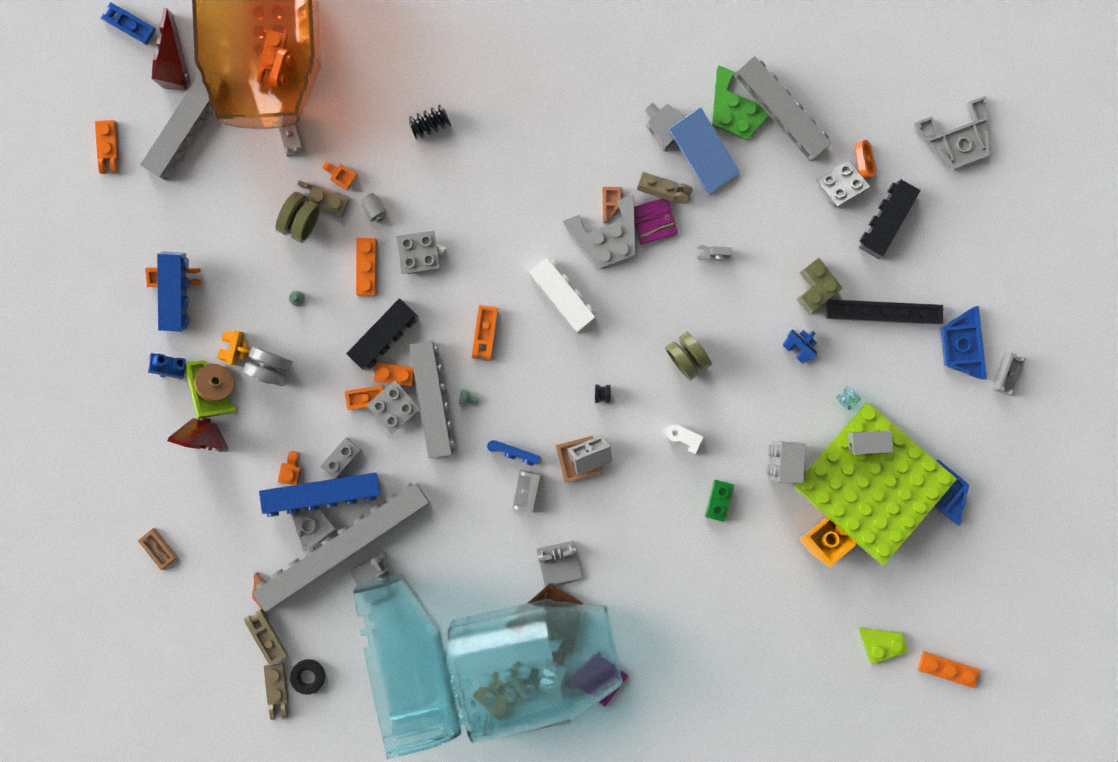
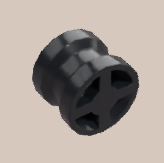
[595,384,611,404]

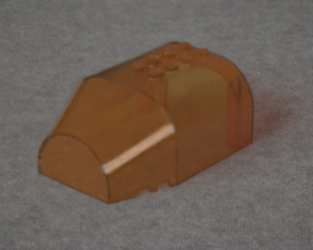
[192,0,321,129]

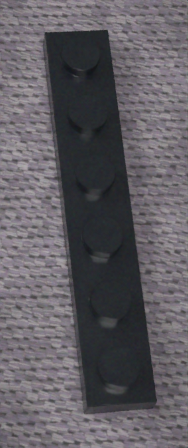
[826,299,943,324]

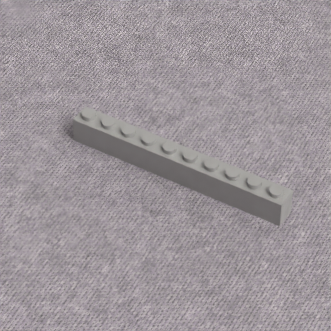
[253,483,430,612]

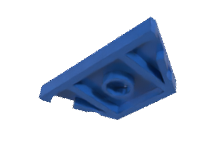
[940,306,987,380]
[934,460,969,526]

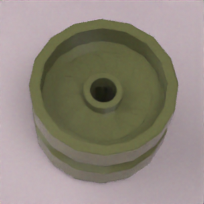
[275,193,320,243]
[665,331,712,381]

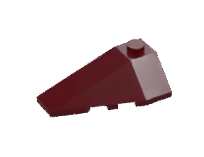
[151,8,190,90]
[167,418,228,452]

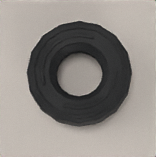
[290,659,325,695]

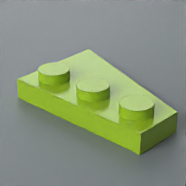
[185,360,237,419]

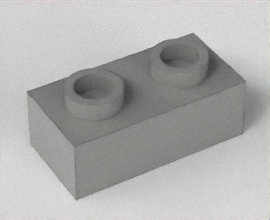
[320,437,362,479]

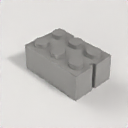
[767,441,806,483]

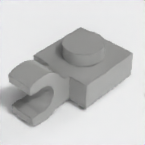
[697,245,732,260]

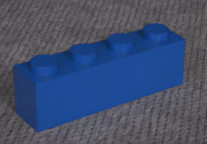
[157,251,190,332]

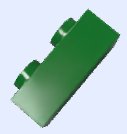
[704,479,734,522]

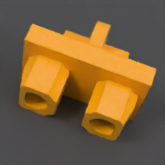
[217,330,250,366]

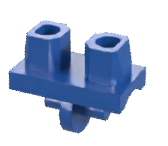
[783,329,817,364]
[148,353,186,379]

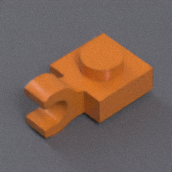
[322,161,357,191]
[278,451,302,485]

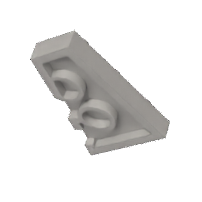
[291,483,335,552]

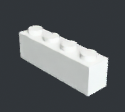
[529,258,595,333]

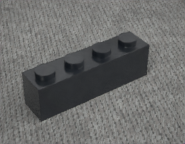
[859,179,921,259]
[346,298,418,370]

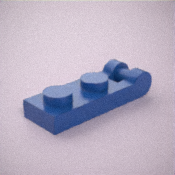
[100,2,156,45]
[487,440,541,466]

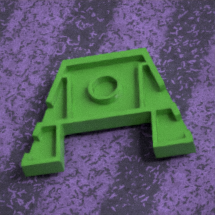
[712,65,769,141]

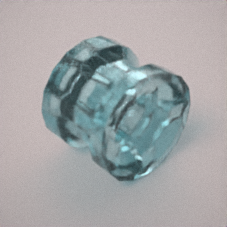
[836,386,861,410]

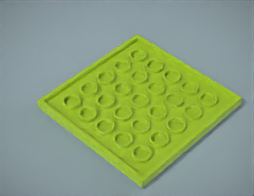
[792,402,956,566]

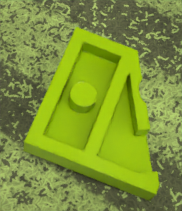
[858,627,908,664]

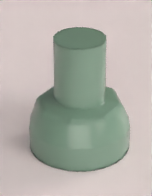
[289,291,305,306]
[459,389,479,405]

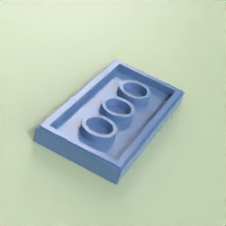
[668,107,740,194]

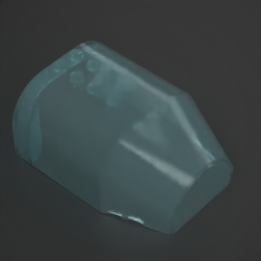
[353,574,465,759]
[448,600,624,744]

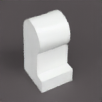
[666,425,703,454]

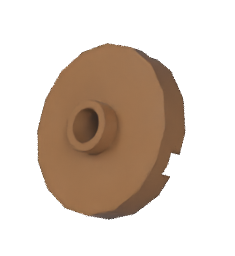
[194,364,234,402]

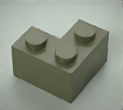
[797,258,843,314]

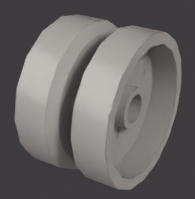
[242,347,293,386]

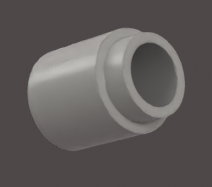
[361,193,387,223]

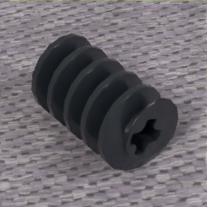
[409,104,451,140]

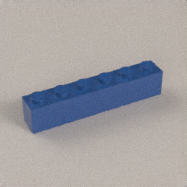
[259,472,380,517]

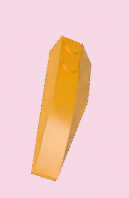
[799,517,857,567]

